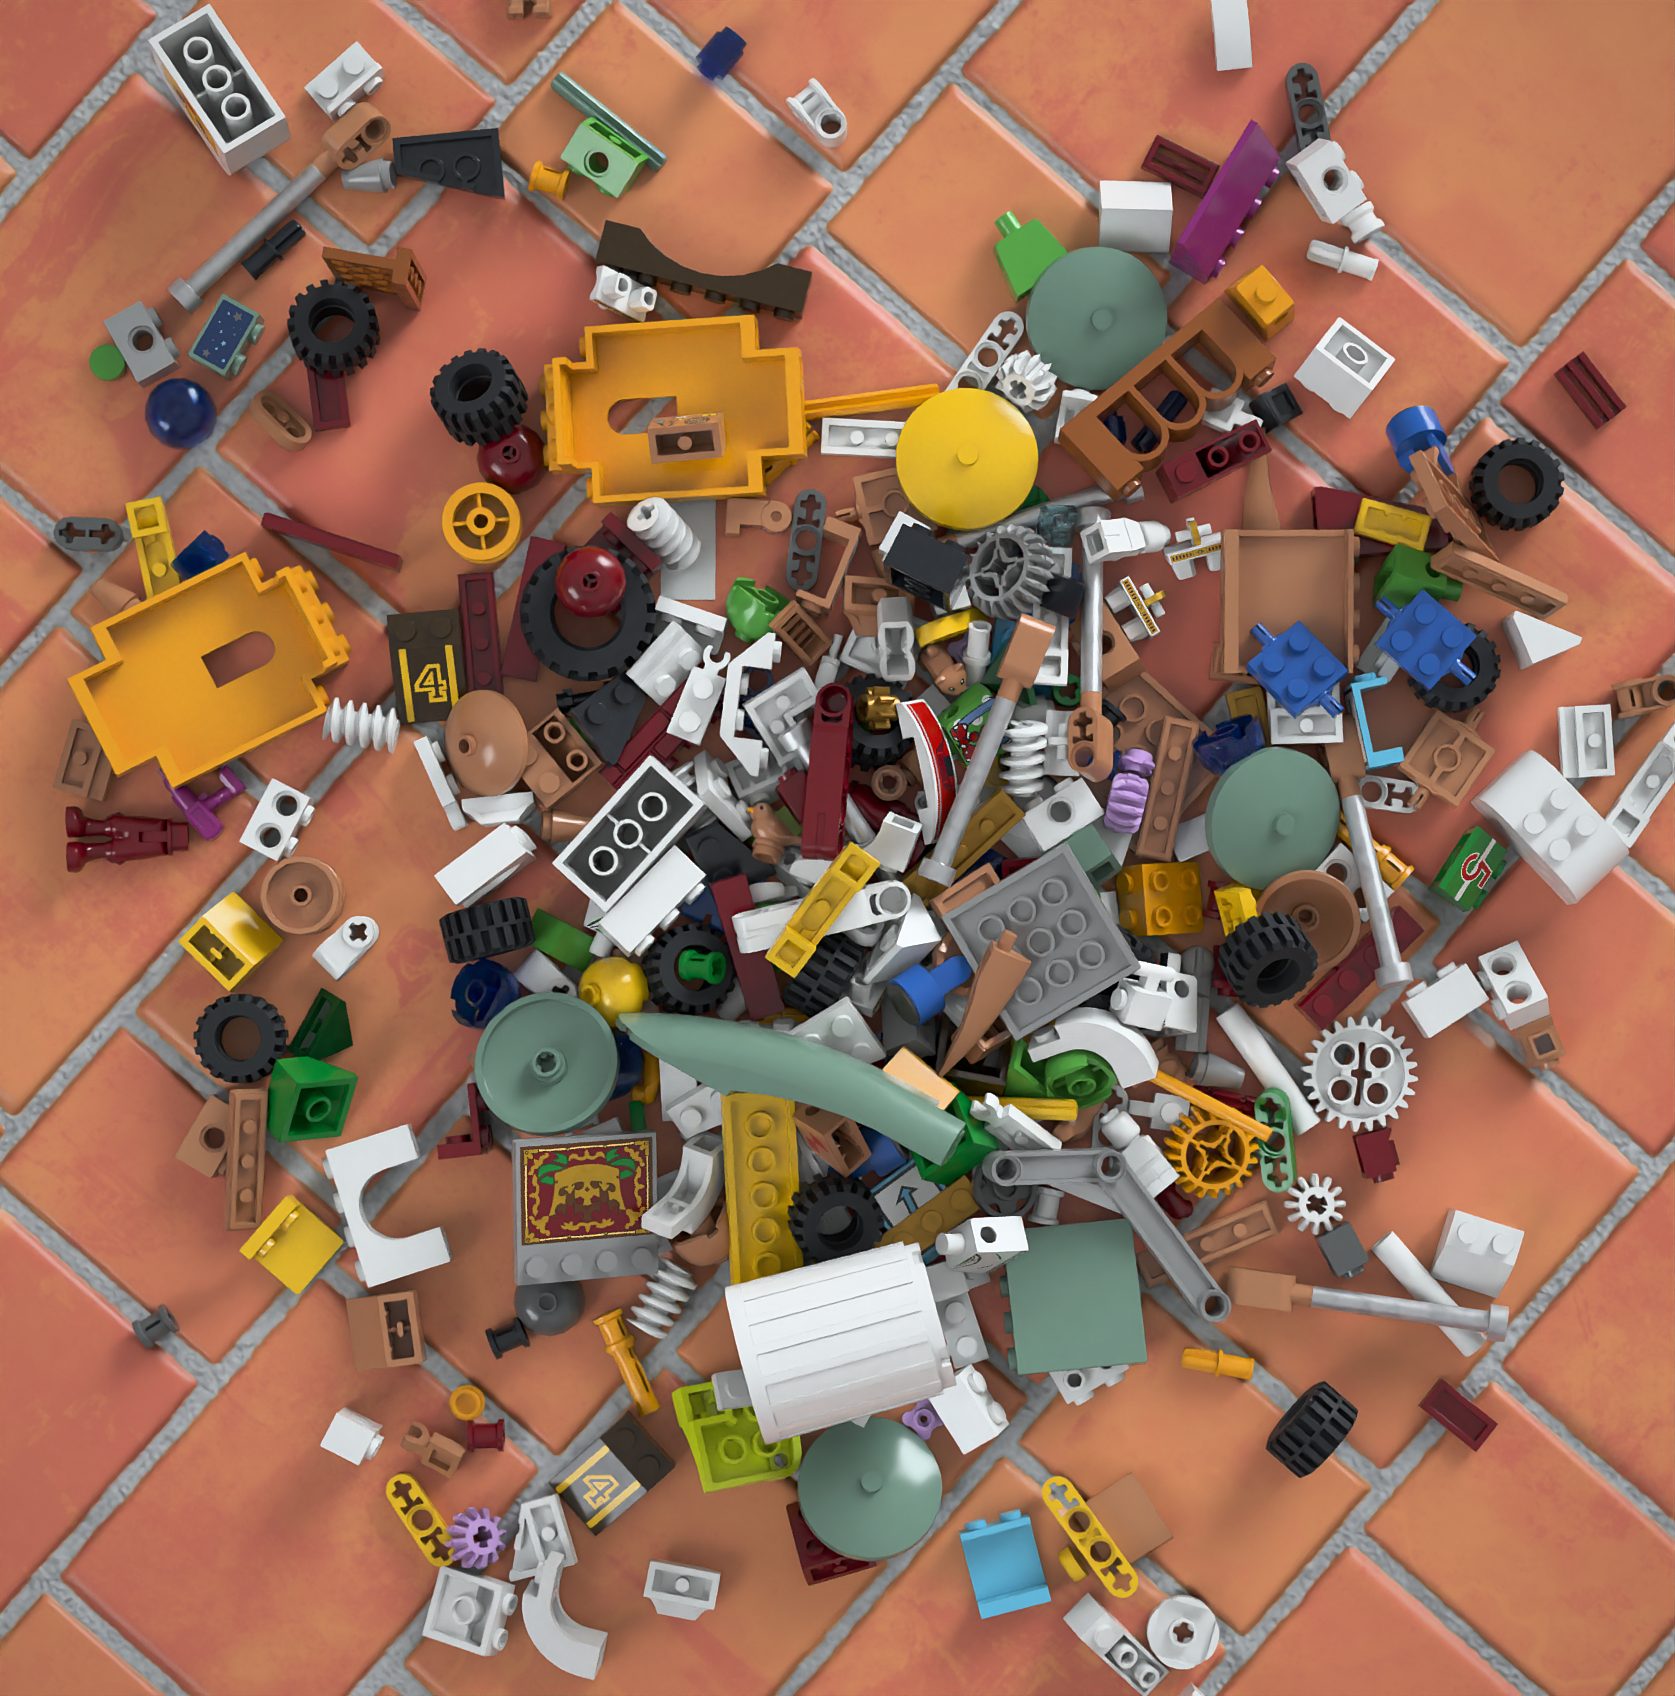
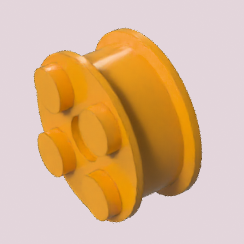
[442,482,523,564]

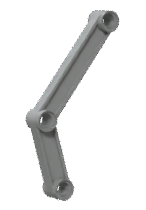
[982,1147,1231,1323]

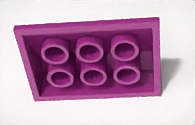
[1168,119,1281,284]

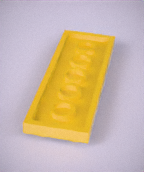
[720,1091,803,1285]

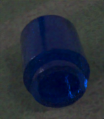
[696,26,747,81]

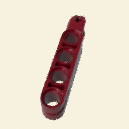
[801,682,854,861]

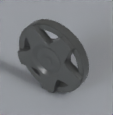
[972,1159,1038,1217]

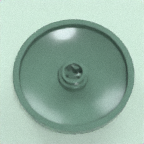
[1025,246,1167,390]
[1205,747,1340,890]
[475,992,620,1136]
[798,1417,942,1561]

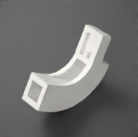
[1028,1007,1159,1089]
[522,1551,608,1680]

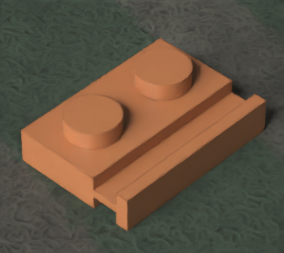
[53,719,114,802]

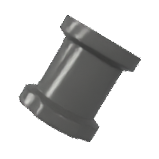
[132,1304,180,1350]

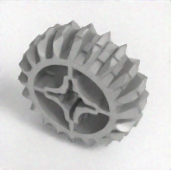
[966,524,1055,621]

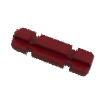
[1193,1085,1258,1116]

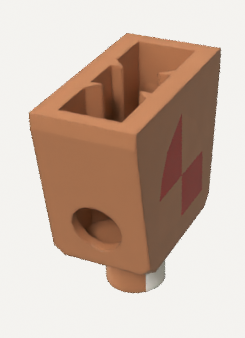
[792,1102,872,1178]

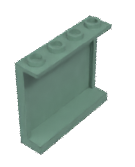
[1000,1218,1148,1378]

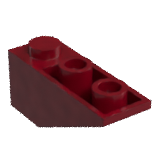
[1155,419,1272,504]

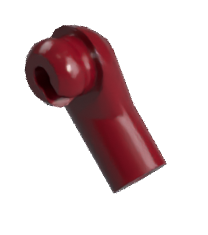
[1157,1182,1193,1220]

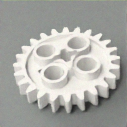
[1301,1016,1418,1132]

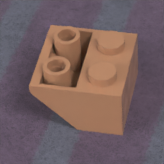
[521,708,603,810]
[346,1289,427,1370]

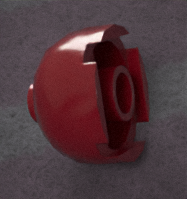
[477,424,547,495]
[554,546,627,618]

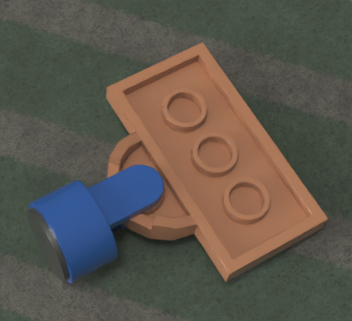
[1386,406,1500,563]
[887,863,1005,1026]

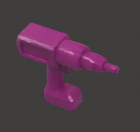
[157,765,247,841]

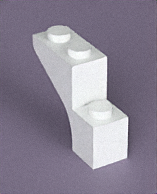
[789,812,923,886]

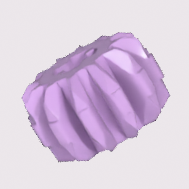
[1103,773,1149,834]
[444,1507,507,1569]

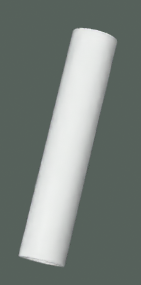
[1216,1002,1321,1136]
[1371,1231,1487,1358]

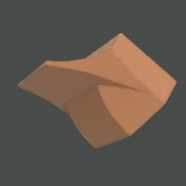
[842,575,915,637]

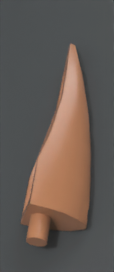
[1242,427,1282,530]
[937,930,1032,1077]

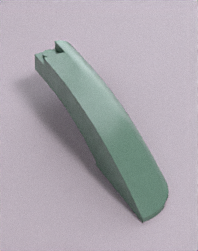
[615,1013,966,1166]

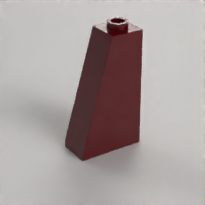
[1311,486,1453,559]

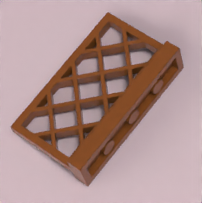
[322,246,427,311]

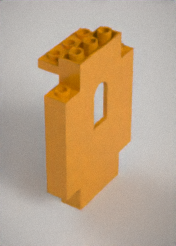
[539,314,808,508]
[67,552,352,791]

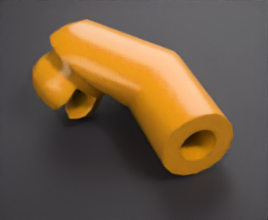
[632,1053,660,1106]

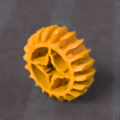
[1162,1103,1259,1199]

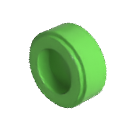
[89,344,127,381]

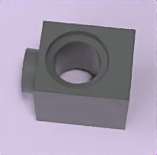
[1314,1221,1370,1279]

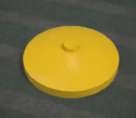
[896,388,1038,531]

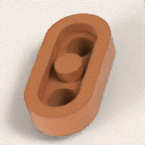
[249,390,312,452]

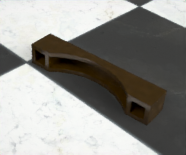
[595,220,812,322]

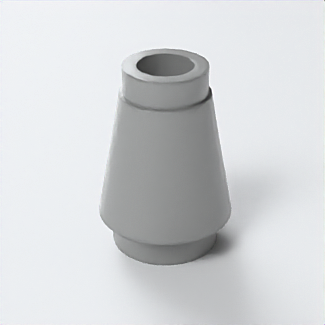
[342,158,396,193]
[1189,1051,1245,1089]

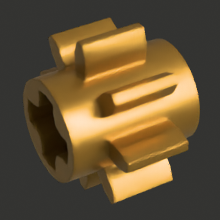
[856,686,900,730]

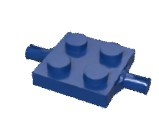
[1374,589,1477,691]
[1246,620,1349,719]

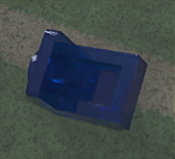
[170,530,230,581]

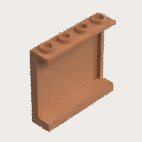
[1220,529,1360,673]

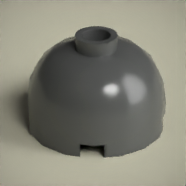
[513,1280,586,1336]

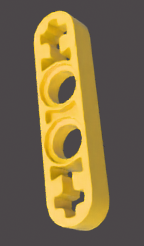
[1042,1476,1138,1598]

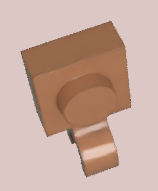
[401,1421,467,1479]

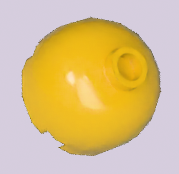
[578,956,649,1028]

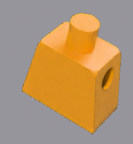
[1224,265,1295,341]

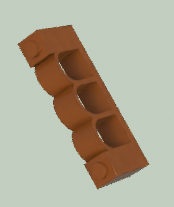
[1058,298,1276,502]

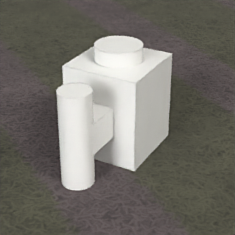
[1109,961,1175,1031]

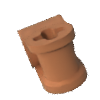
[1611,674,1675,720]

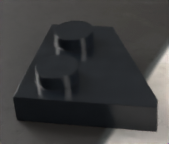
[568,670,647,768]
[684,821,777,902]

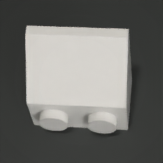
[1294,317,1395,419]
[1429,1208,1525,1298]

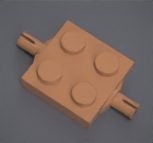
[835,467,938,547]
[1396,706,1496,812]

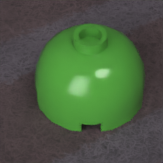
[725,577,793,644]
[1044,1049,1118,1109]

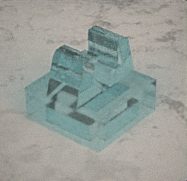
[1036,505,1078,548]

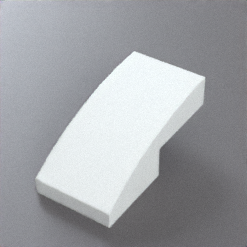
[1210,0,1253,71]

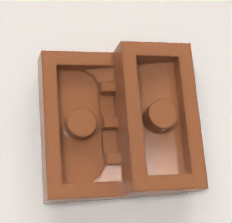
[1074,1472,1174,1576]

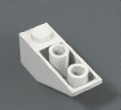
[1063,1593,1169,1696]

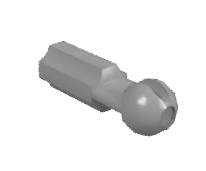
[1174,945,1215,1053]

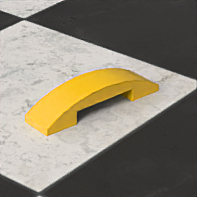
[125,496,182,599]
[765,841,880,978]

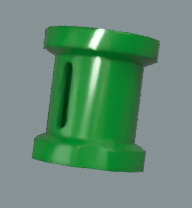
[1051,674,1080,708]
[679,949,726,984]

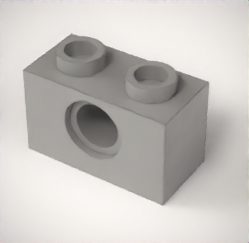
[103,301,181,388]

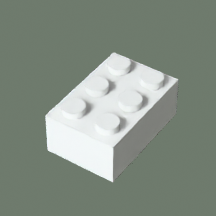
[598,845,706,958]

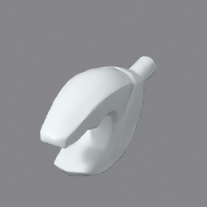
[812,634,843,709]
[749,882,800,905]

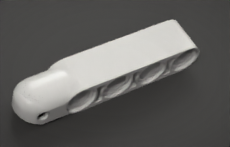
[732,880,911,953]

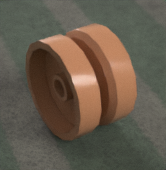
[260,856,345,936]

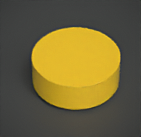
[1057,1545,1089,1582]

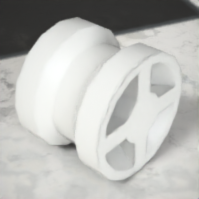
[1340,201,1385,244]

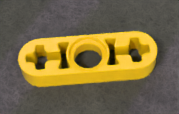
[914,607,989,648]
[386,1473,455,1567]

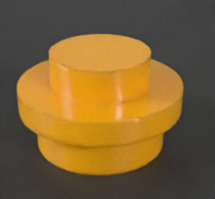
[449,1384,485,1421]

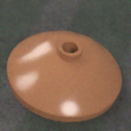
[444,690,528,797]
[1256,870,1361,973]

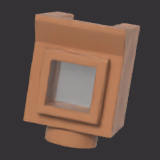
[1513,1014,1566,1071]

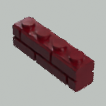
[598,676,724,791]
[1293,905,1424,1031]

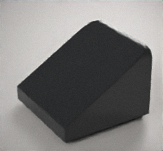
[1249,383,1303,433]
[1040,571,1086,619]

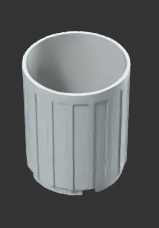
[725,1241,957,1445]

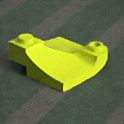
[671,1381,802,1494]

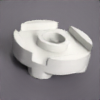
[1146,1595,1219,1669]

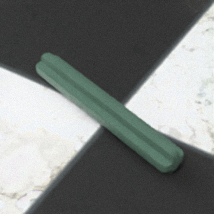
[550,72,667,172]

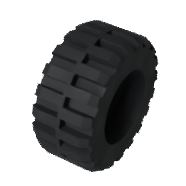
[519,545,656,682]

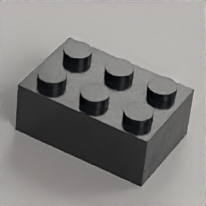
[883,523,969,613]

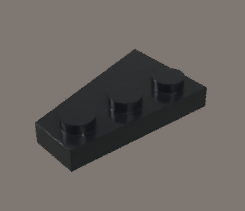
[392,128,506,200]

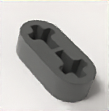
[53,517,124,552]

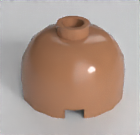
[667,1196,730,1266]

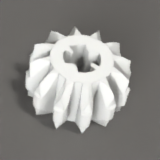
[995,350,1057,413]
[1284,1173,1346,1235]

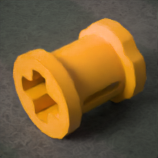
[528,160,571,201]

